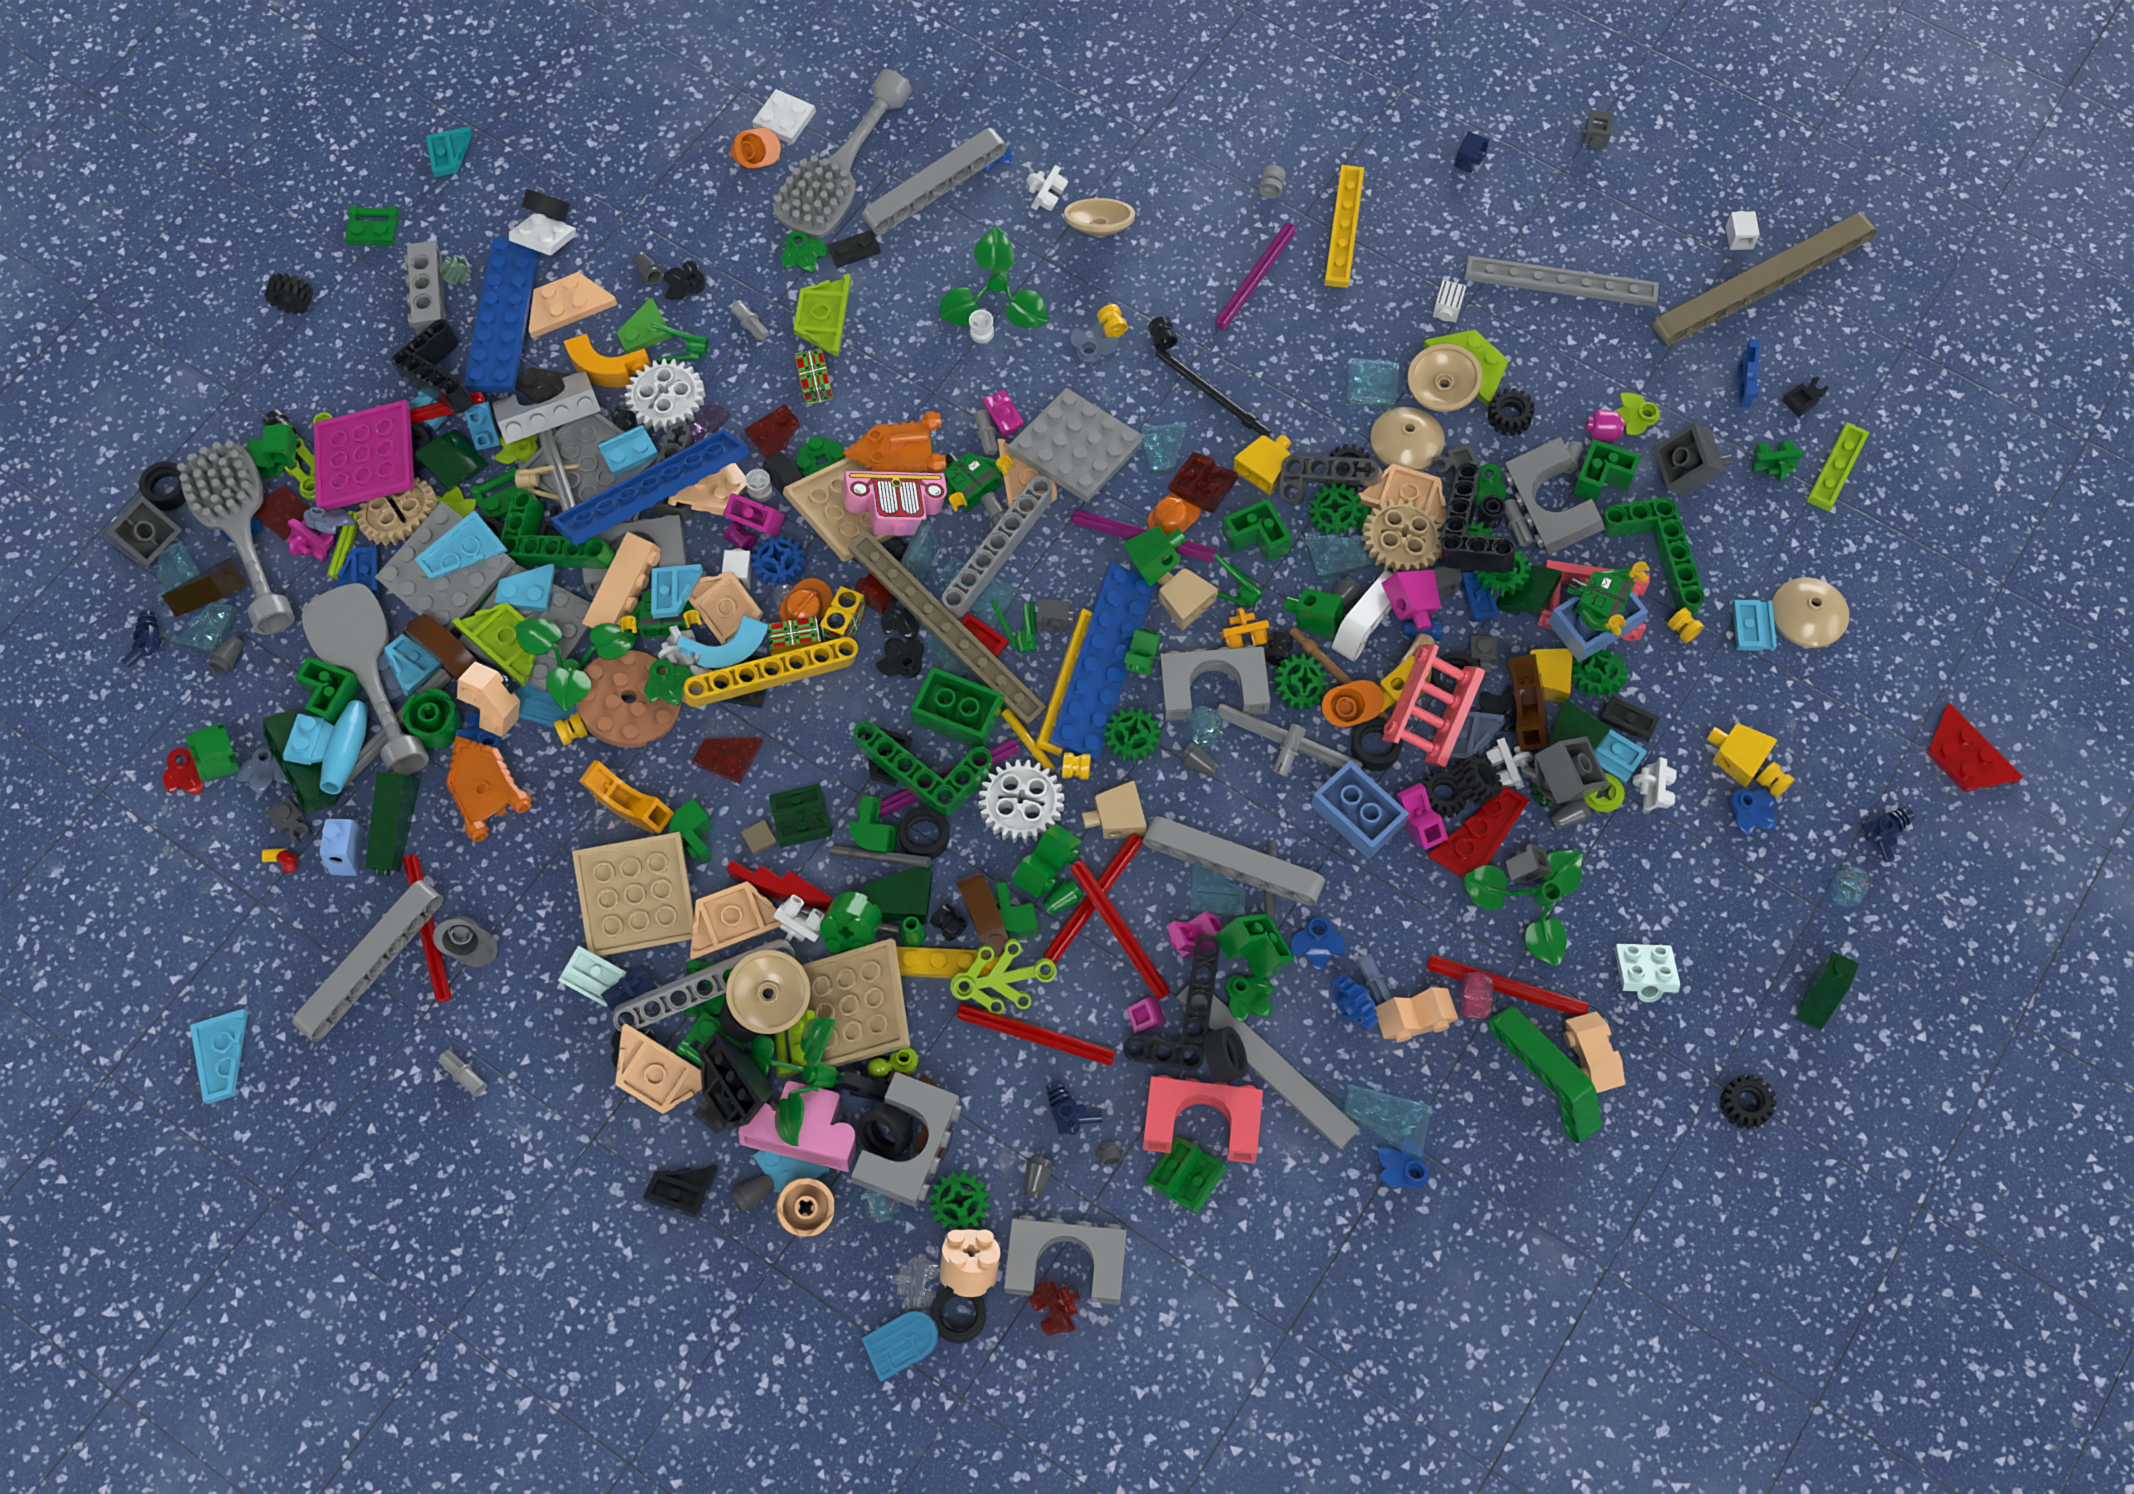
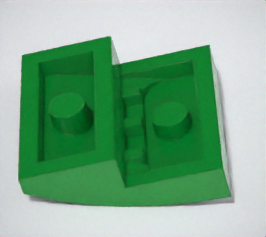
[1146,1136,1228,1215]

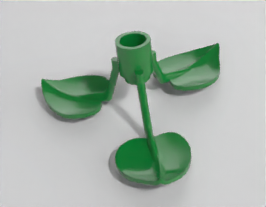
[939,226,1049,328]
[514,618,636,713]
[1464,850,1583,967]
[749,1018,837,1146]

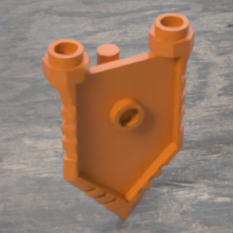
[843,411,946,473]
[445,736,532,842]

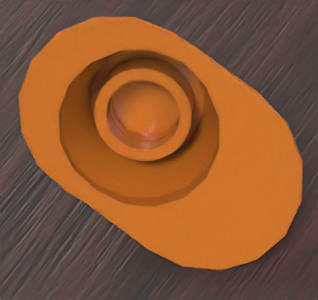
[728,128,781,168]
[1148,493,1201,535]
[779,578,833,623]
[1322,680,1384,727]

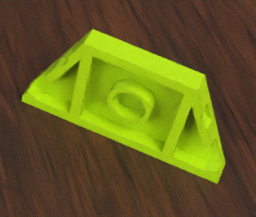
[793,274,851,357]
[1423,330,1509,407]
[452,602,537,687]

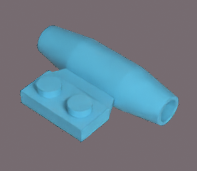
[283,700,368,794]

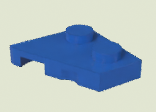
[1738,339,1760,408]
[329,546,380,595]

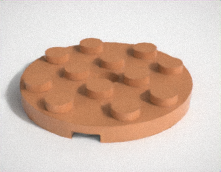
[576,650,681,748]

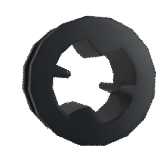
[611,405,636,430]

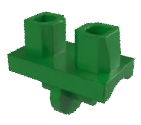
[1751,440,1804,481]

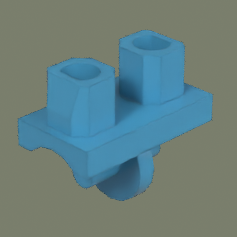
[464,401,501,451]

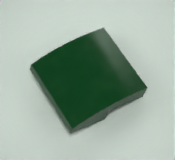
[415,429,488,492]
[1496,565,1562,617]
[769,783,832,848]

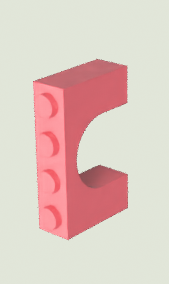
[1143,1075,1263,1164]

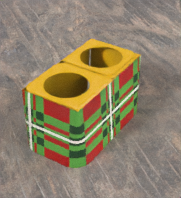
[795,348,833,405]
[819,586,867,642]
[767,616,822,656]

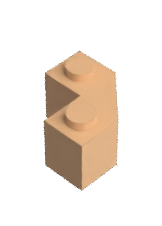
[457,662,520,737]
[1374,987,1458,1042]
[1564,1011,1625,1093]

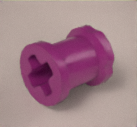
[723,521,757,551]

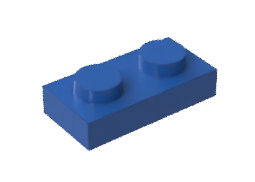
[1461,572,1500,622]

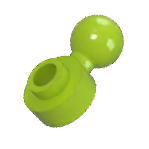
[867,1047,918,1079]

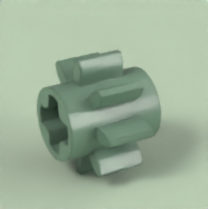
[440,255,471,285]

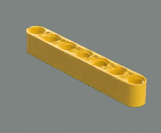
[683,637,858,707]

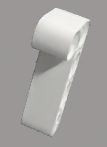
[1332,570,1394,662]

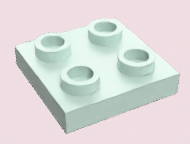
[1615,944,1680,1002]

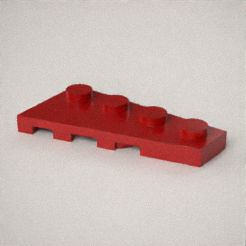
[1427,786,1529,880]

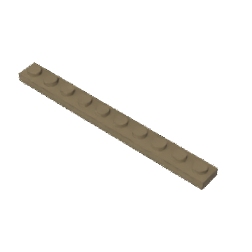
[848,530,1047,727]

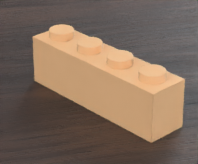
[582,532,661,630]

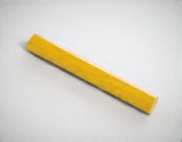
[1001,709,1055,772]

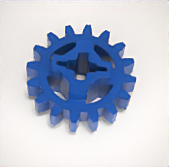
[750,534,806,588]
[1330,974,1379,1031]

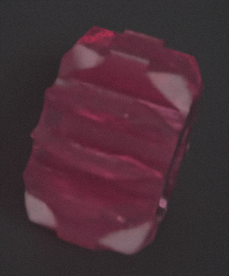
[1460,972,1494,1019]

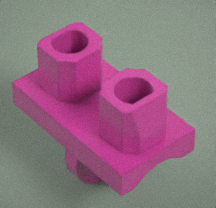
[982,389,1024,437]
[287,518,334,563]

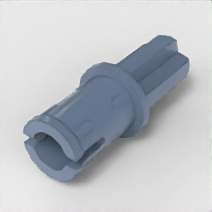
[1356,954,1392,1005]

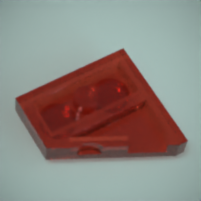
[744,404,800,460]
[692,737,763,785]

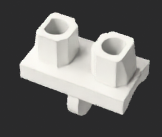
[1027,165,1068,211]
[658,625,701,669]
[1486,738,1534,790]
[1633,757,1677,811]
[773,895,825,942]

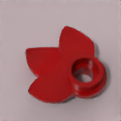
[163,748,203,795]

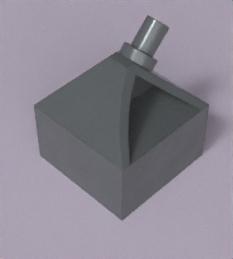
[1653,423,1733,496]
[102,495,182,568]
[1522,736,1609,804]

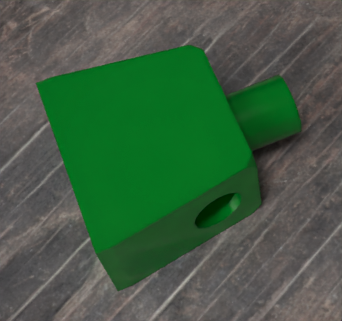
[1123,526,1187,586]
[1284,588,1345,642]

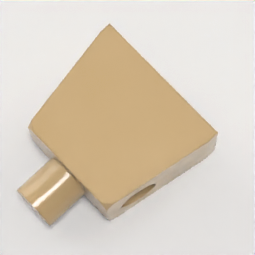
[1157,568,1218,631]
[1082,781,1147,839]

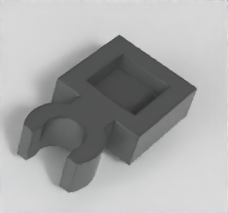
[1431,443,1480,477]
[266,797,312,845]

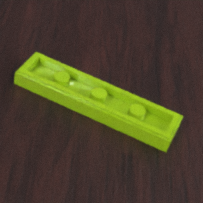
[1806,422,1870,512]

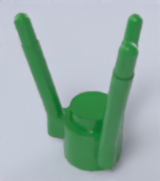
[650,323,709,363]
[1214,554,1263,608]
[991,600,1037,653]

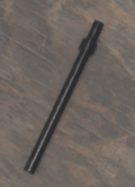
[1155,348,1272,437]

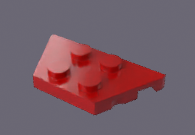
[1926,703,2023,792]

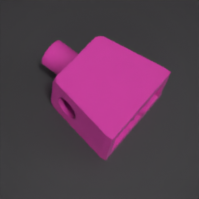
[1381,570,1441,631]

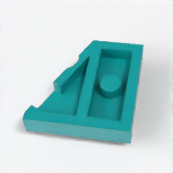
[426,126,472,178]

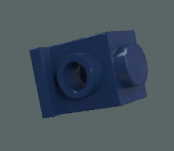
[1454,131,1490,173]

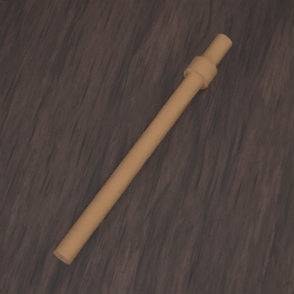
[1289,626,1391,721]

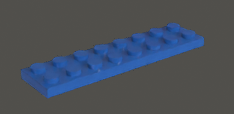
[463,238,540,393]
[550,429,750,546]
[1048,562,1156,763]

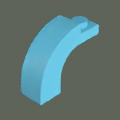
[675,615,768,668]

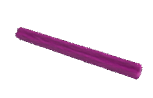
[1215,222,1296,330]
[1072,509,1217,563]
[880,740,1020,817]

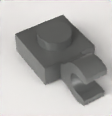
[1469,636,1497,680]

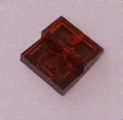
[1168,452,1238,514]

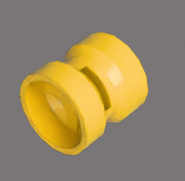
[1097,304,1128,337]
[1667,607,1704,644]
[553,712,588,746]
[1062,752,1091,780]
[1756,761,1795,799]

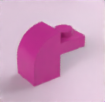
[1397,783,1448,850]
[1166,912,1223,958]

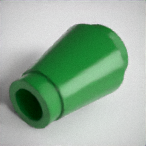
[1042,879,1084,916]
[900,916,927,947]

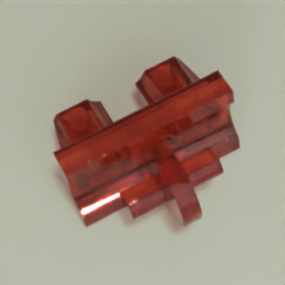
[1029,1281,1081,1336]

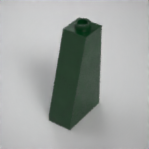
[1531,699,1611,809]
[365,772,420,876]

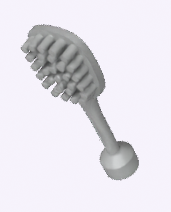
[773,69,912,238]
[177,440,295,635]
[302,583,429,776]

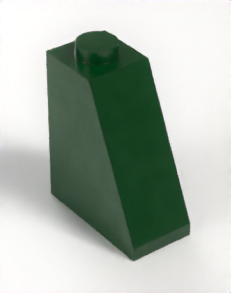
[863,865,933,924]
[1794,951,1860,1031]

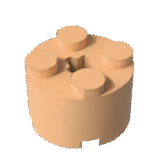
[775,1178,835,1237]
[939,1229,1000,1297]

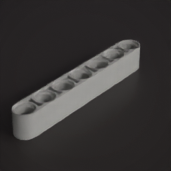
[862,128,1007,235]
[942,476,1052,619]
[1142,816,1325,906]
[292,880,443,1042]
[612,939,795,1032]

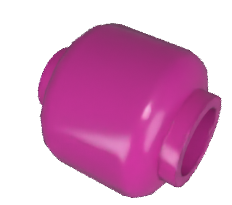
[1586,409,1624,443]

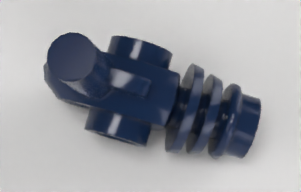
[122,611,162,667]
[1862,807,1915,863]
[1046,1080,1102,1135]

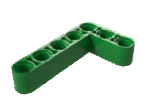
[500,489,616,569]
[1601,497,1705,617]
[853,721,992,816]
[1488,1005,1602,1144]

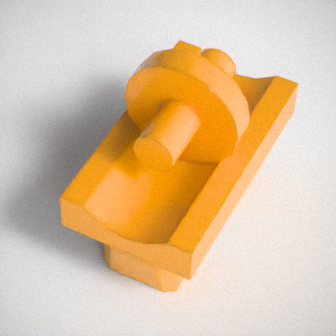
[1220,607,1269,649]

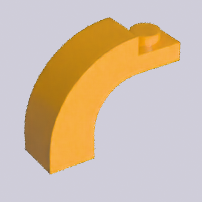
[564,333,651,388]
[579,760,674,834]

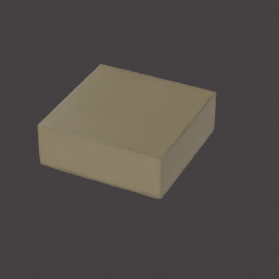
[741,820,777,856]

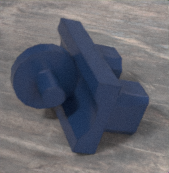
[600,966,658,1017]

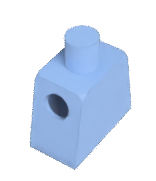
[320,819,366,876]

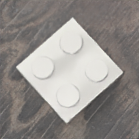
[752,89,816,145]
[509,213,576,256]

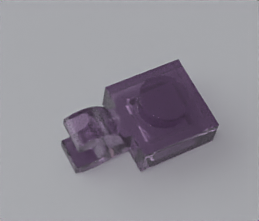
[689,399,730,443]

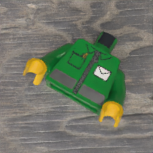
[944,453,1015,513]
[1566,561,1650,636]
[620,591,702,640]

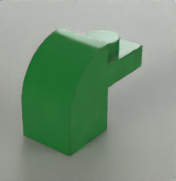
[1124,627,1163,676]
[849,795,898,853]
[669,799,713,865]
[992,882,1039,940]

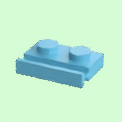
[598,425,659,477]
[1732,600,1777,651]
[1595,730,1647,785]

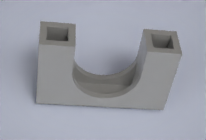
[492,370,601,444]
[1504,437,1605,555]
[583,515,688,595]
[1160,645,1270,721]
[851,1072,962,1208]
[1004,1215,1127,1305]

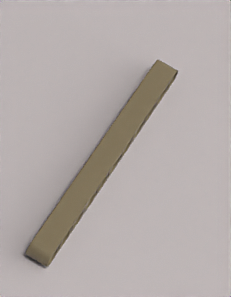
[1652,212,1878,346]

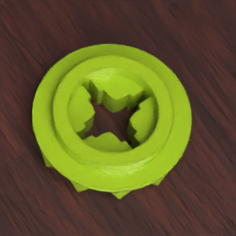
[1583,773,1625,814]

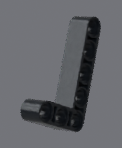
[391,319,473,413]
[1440,462,1515,573]
[1123,934,1220,1071]

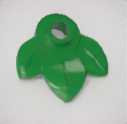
[781,231,828,274]
[1476,464,1506,507]
[644,659,694,706]
[1225,975,1275,1022]

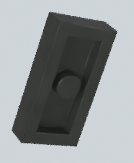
[828,230,881,268]
[1600,696,1660,743]

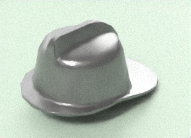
[433,916,498,967]

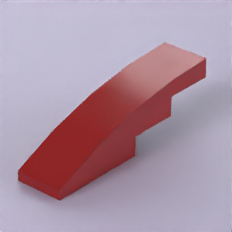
[726,860,833,910]

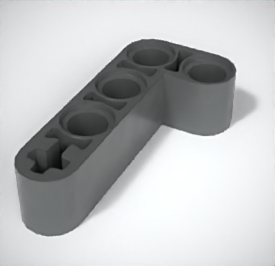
[648,423,694,522]
[1279,455,1383,506]

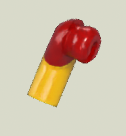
[262,848,298,873]

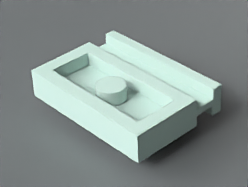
[558,946,627,1007]

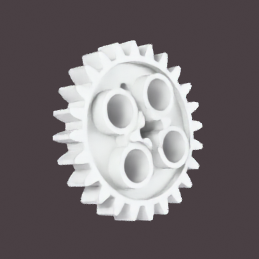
[625,359,706,432]
[978,760,1064,843]

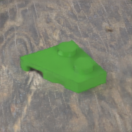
[616,298,671,354]

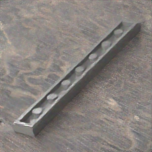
[1464,256,1659,307]
[1176,985,1360,1150]

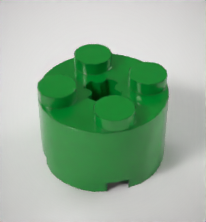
[402,688,463,749]
[185,723,239,782]
[820,892,882,953]

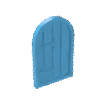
[516,684,577,728]
[861,1311,938,1381]

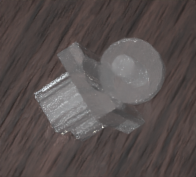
[890,1253,939,1311]

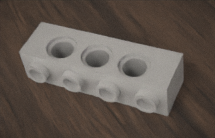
[404,241,446,335]

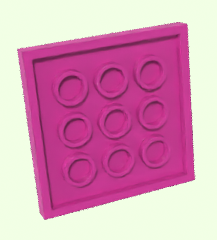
[314,400,414,511]

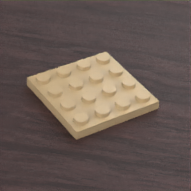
[783,457,896,562]
[572,832,694,957]
[801,938,910,1067]

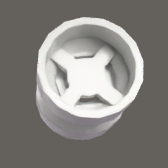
[969,310,994,343]
[745,469,773,503]

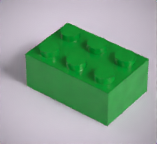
[910,667,1005,748]

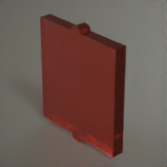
[254,485,310,541]

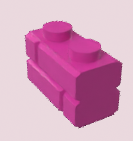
[723,493,785,537]

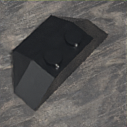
[699,1031,774,1130]

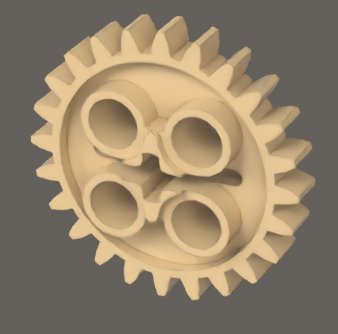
[357,477,438,546]
[1361,498,1442,574]

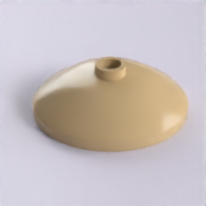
[1064,198,1135,238]
[1408,344,1482,412]
[1370,407,1445,471]
[1772,577,1849,648]
[726,950,810,1034]

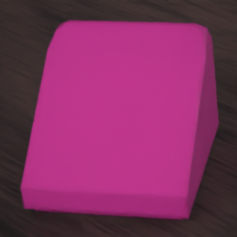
[1126,997,1166,1034]

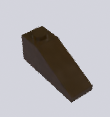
[162,557,247,617]

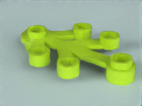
[285,412,333,500]
[950,939,1057,1014]

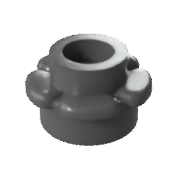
[1095,1142,1123,1166]

